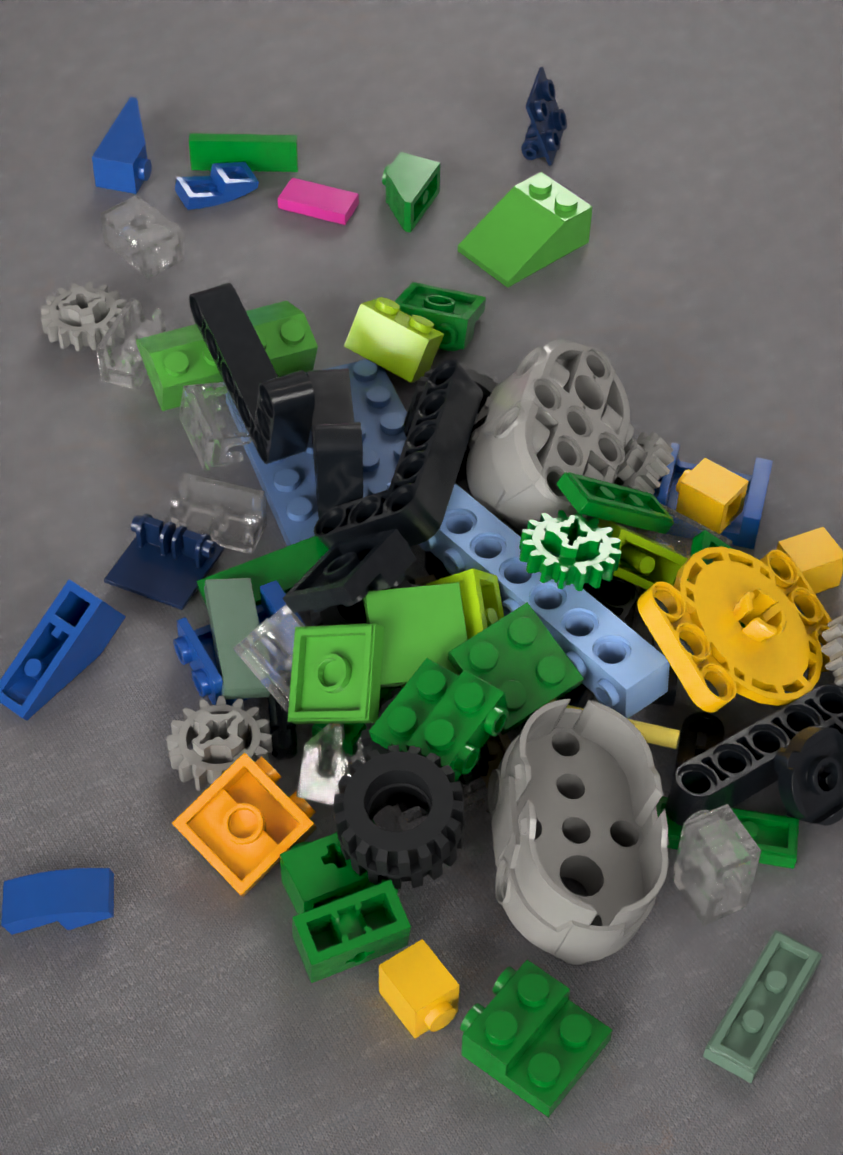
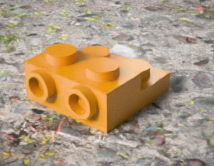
[172,752,317,897]

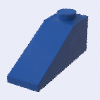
[92,96,152,194]
[0,579,126,720]

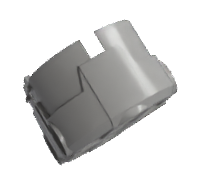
[466,340,634,537]
[487,699,669,965]

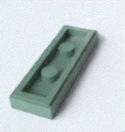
[204,578,272,700]
[703,930,822,1084]

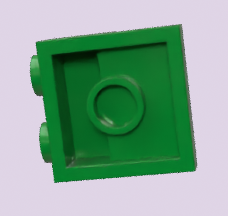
[394,282,486,351]
[369,658,509,782]
[460,960,612,1118]

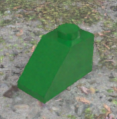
[382,152,440,233]

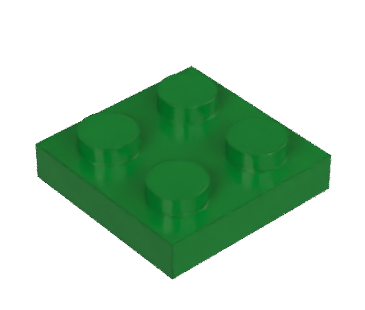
[447,602,584,735]

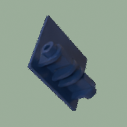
[521,67,567,166]
[104,513,224,610]

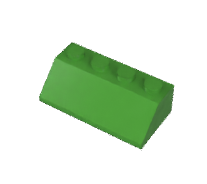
[136,300,318,411]

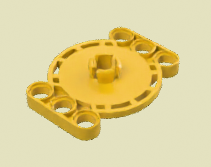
[637,546,832,713]

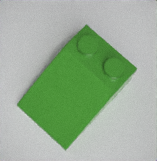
[458,172,593,288]

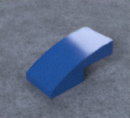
[175,162,259,210]
[1,868,114,935]

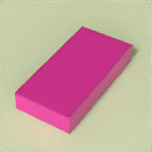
[278,178,359,225]

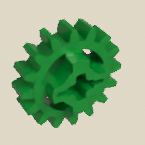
[519,510,622,591]

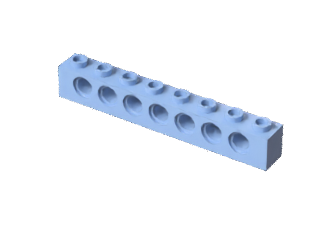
[387,482,670,719]

